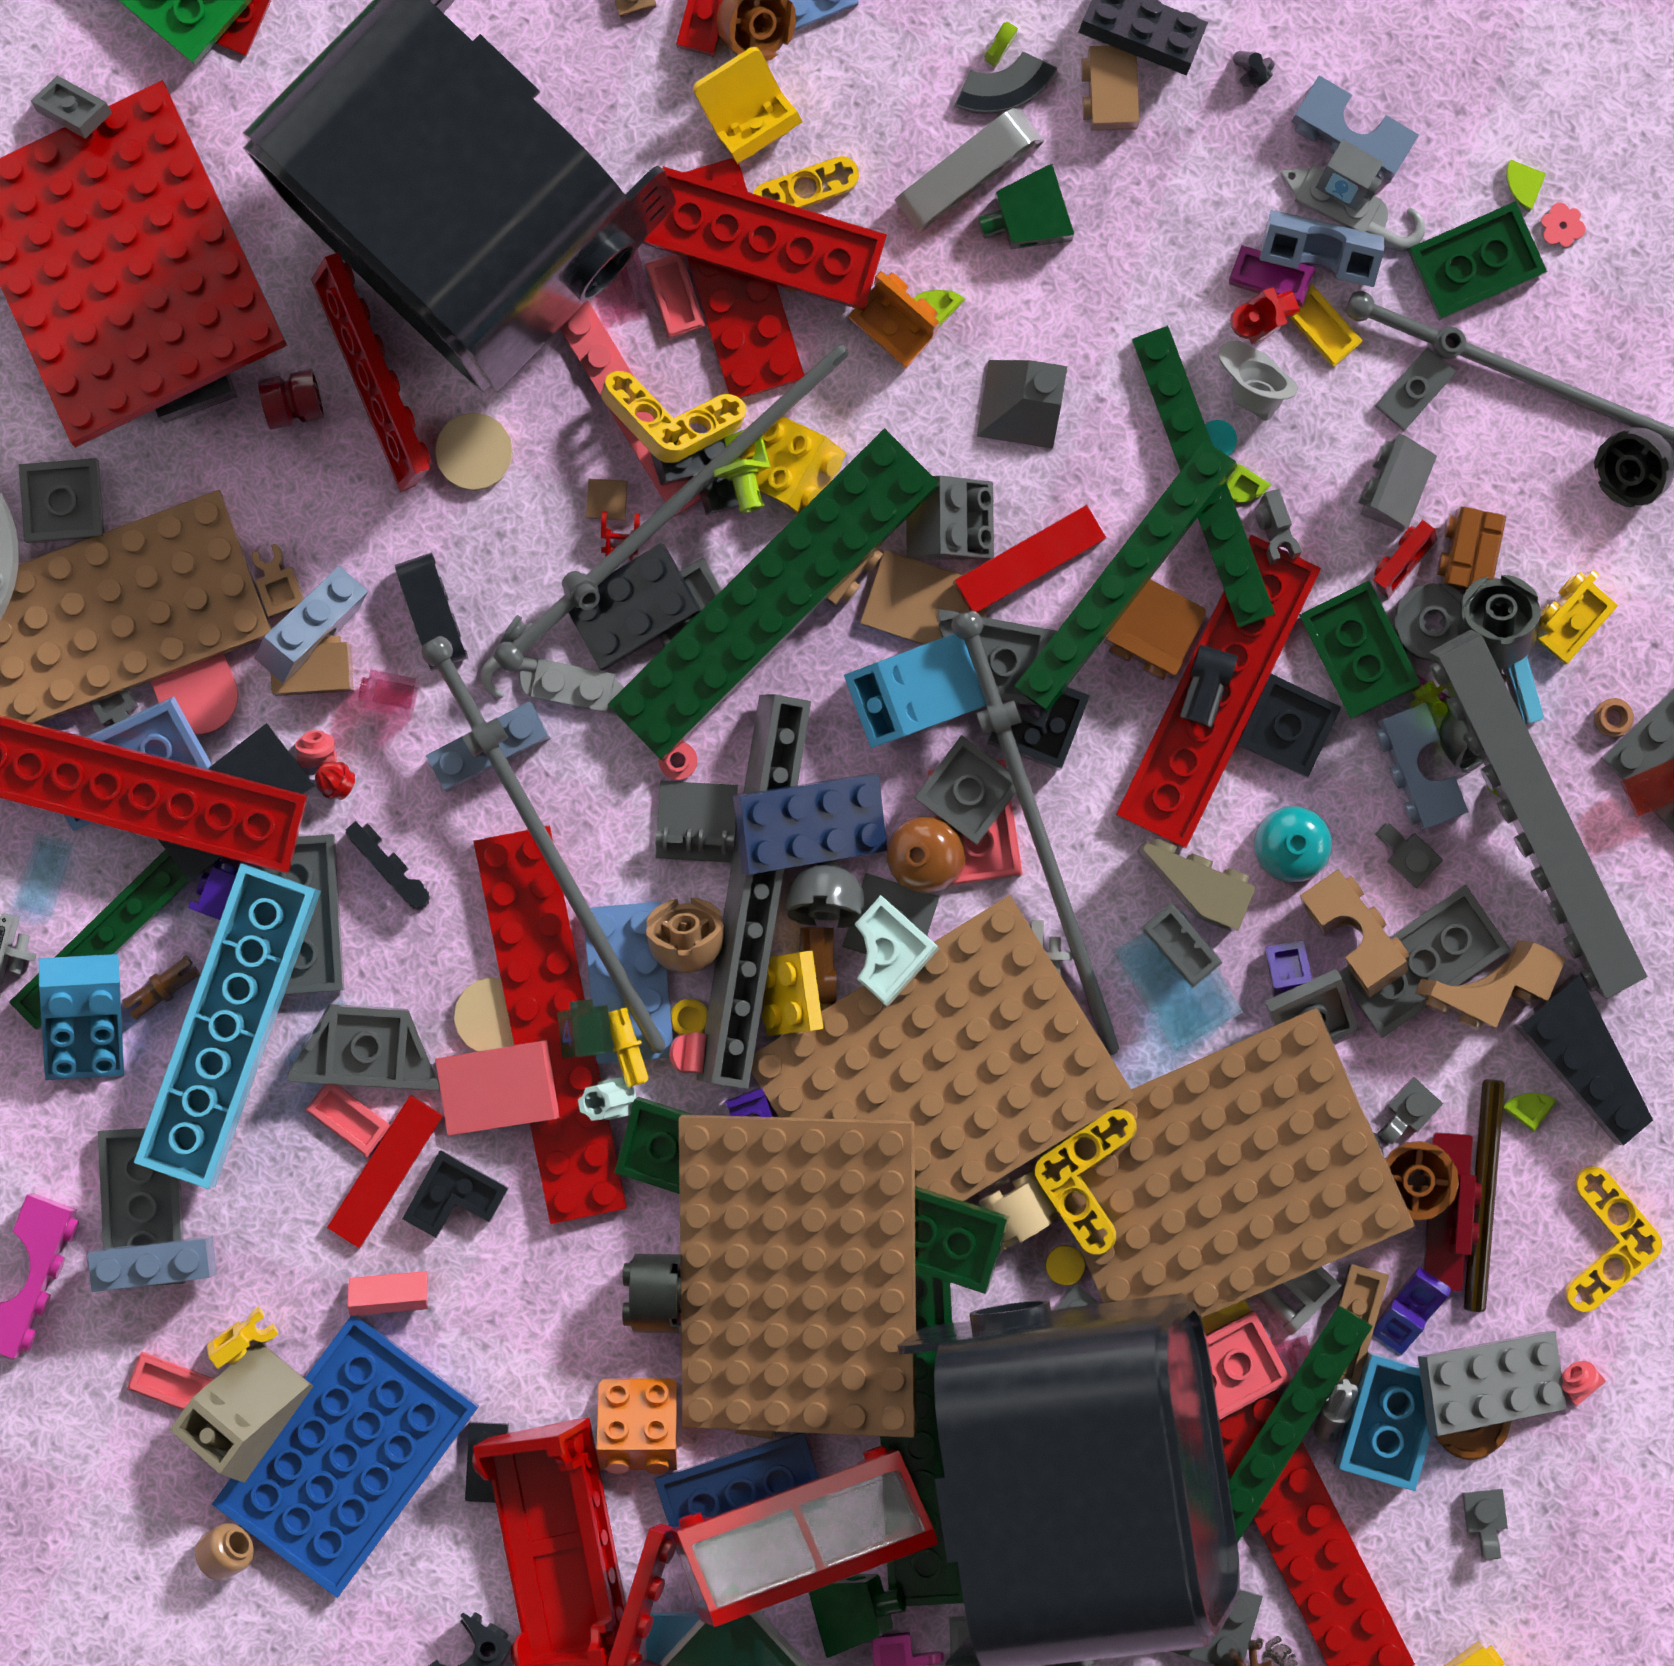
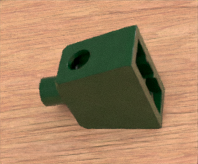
[977,164,1074,249]
[808,1574,907,1658]

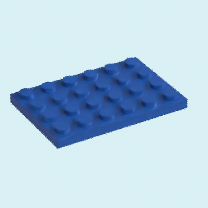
[212,1315,479,1598]

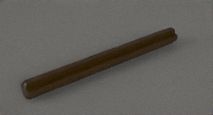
[1464,1079,1505,1312]

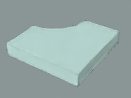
[855,895,940,1007]

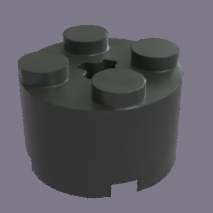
[1458,575,1541,670]
[622,1254,682,1333]

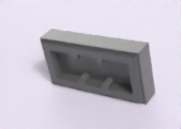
[1375,347,1456,431]
[1141,902,1223,988]

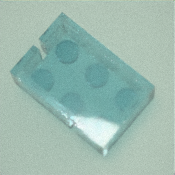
[1112,910,1243,1052]

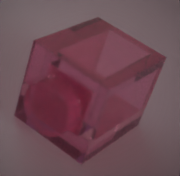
[358,669,420,719]

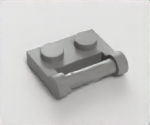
[1256,1267,1341,1335]

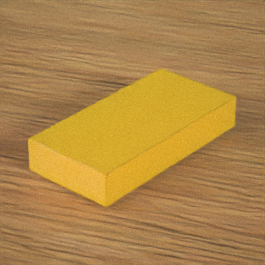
[1289,283,1363,368]

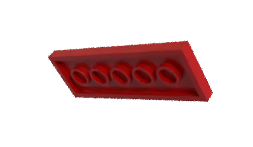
[684,158,804,399]
[643,166,887,311]
[311,252,431,492]

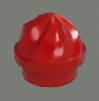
[315,762,355,800]

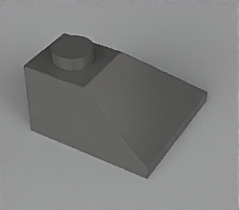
[977,360,1068,449]

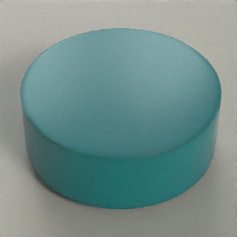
[1205,420,1237,456]

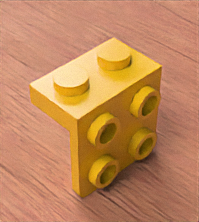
[692,47,803,164]
[741,416,847,514]
[1536,569,1619,665]

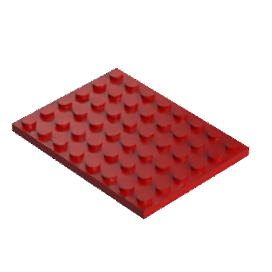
[0,80,288,448]

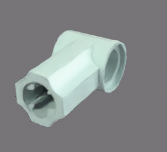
[578,1076,637,1121]

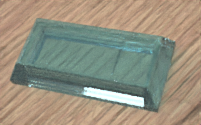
[14,832,74,918]

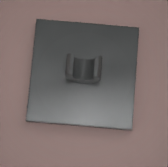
[842,873,940,954]

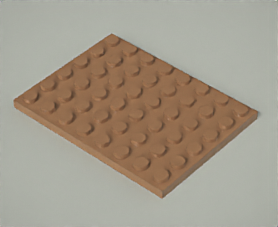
[751,895,1135,1201]
[1039,1008,1415,1318]
[679,1115,917,1438]

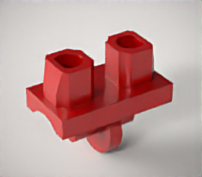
[1230,287,1300,345]

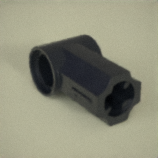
[1179,644,1238,728]

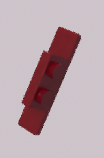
[1424,1132,1482,1291]

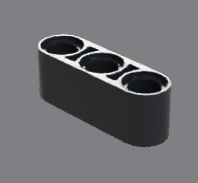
[395,552,468,671]

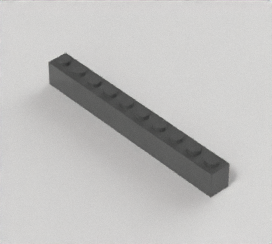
[1429,630,1648,999]
[697,694,811,1089]

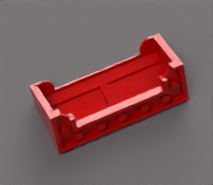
[472,1417,626,1666]

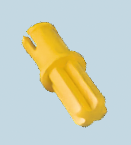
[603,1007,648,1087]

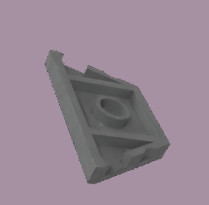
[936,609,1057,706]
[287,1004,439,1090]

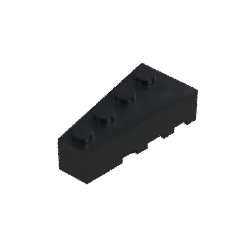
[1514,975,1653,1146]

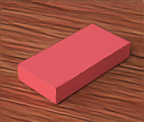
[645,254,705,339]
[305,1084,391,1157]
[348,1271,428,1316]
[127,1351,214,1410]

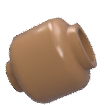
[195,1523,254,1581]

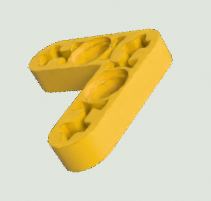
[753,156,859,292]
[601,371,747,463]
[1035,1109,1137,1254]
[1565,1166,1663,1312]

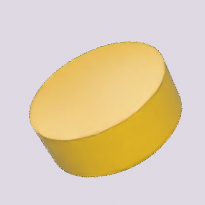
[671,999,708,1035]
[1045,1245,1085,1285]

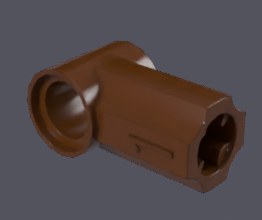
[799,927,837,1004]

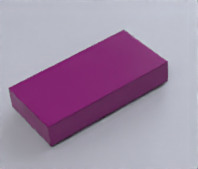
[1229,245,1315,307]

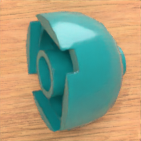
[1254,806,1332,883]

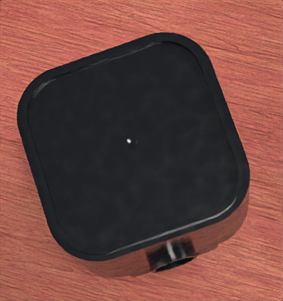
[242,0,676,392]
[897,1293,1240,1666]

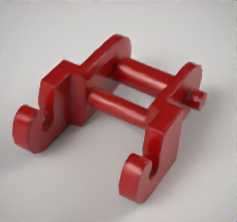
[601,511,640,561]

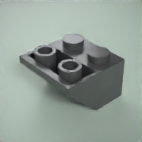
[1358,433,1437,532]
[906,475,994,560]

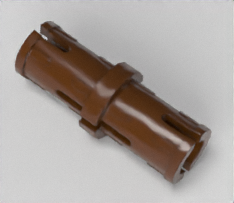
[122,955,201,1020]

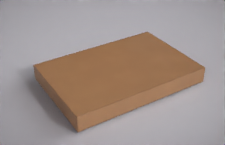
[860,550,989,645]

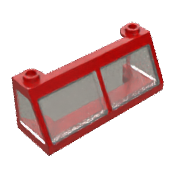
[670,1445,938,1627]

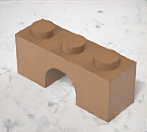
[1300,869,1410,998]

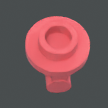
[295,730,337,768]
[670,1032,707,1074]
[1561,1361,1606,1407]

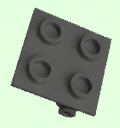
[655,781,738,863]

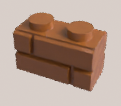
[1436,507,1507,591]

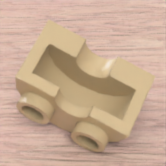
[979,1170,1061,1253]

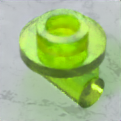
[1410,680,1447,718]

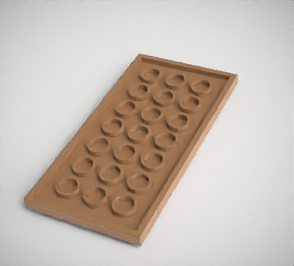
[0,490,272,724]

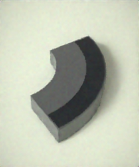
[954,52,1058,114]

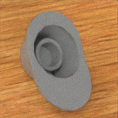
[1218,341,1298,421]

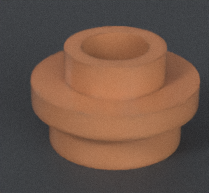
[1594,698,1634,737]

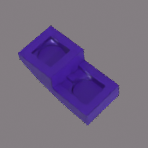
[1372,1266,1451,1355]

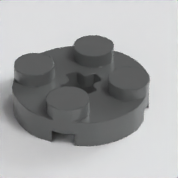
[1393,583,1464,661]

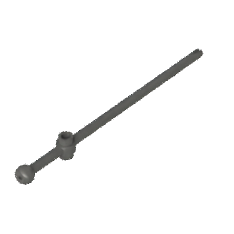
[1345,291,1674,444]
[493,345,849,672]
[952,610,1119,1055]
[421,636,665,1053]

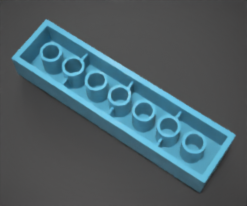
[134,864,321,1189]

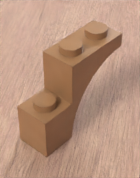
[1415,940,1566,1031]

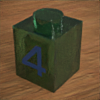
[557,999,613,1059]

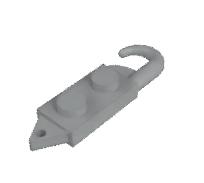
[1281,165,1425,251]
[481,656,624,713]

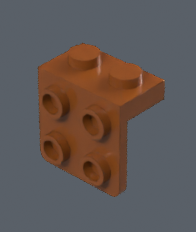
[1103,579,1206,680]

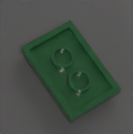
[1407,201,1548,321]
[1299,580,1422,720]

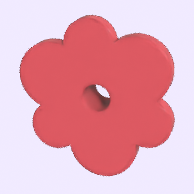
[1541,203,1586,247]

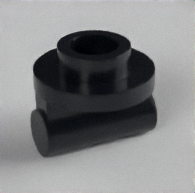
[1233,51,1275,88]

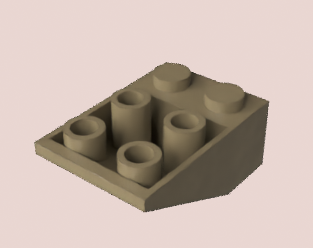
[1138,838,1256,932]
[170,1341,313,1483]

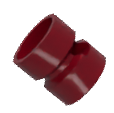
[258,368,324,430]

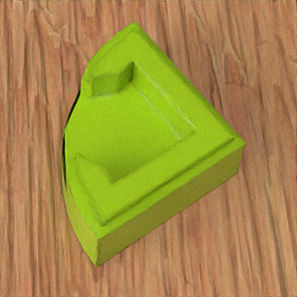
[984,21,1018,68]
[1506,159,1546,211]
[913,289,965,329]
[1227,464,1272,503]
[1503,1092,1557,1132]

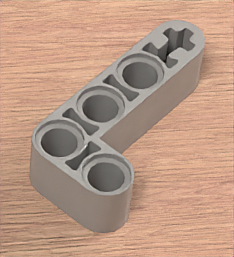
[894,108,1044,233]

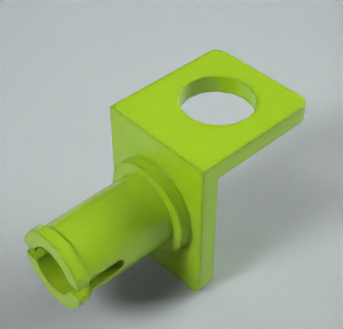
[713,429,771,514]

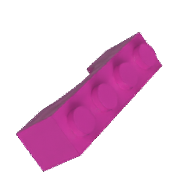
[0,1193,79,1359]

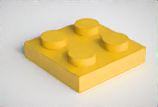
[762,951,823,1036]

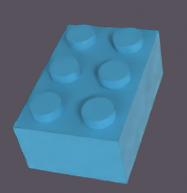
[1333,1351,1431,1491]

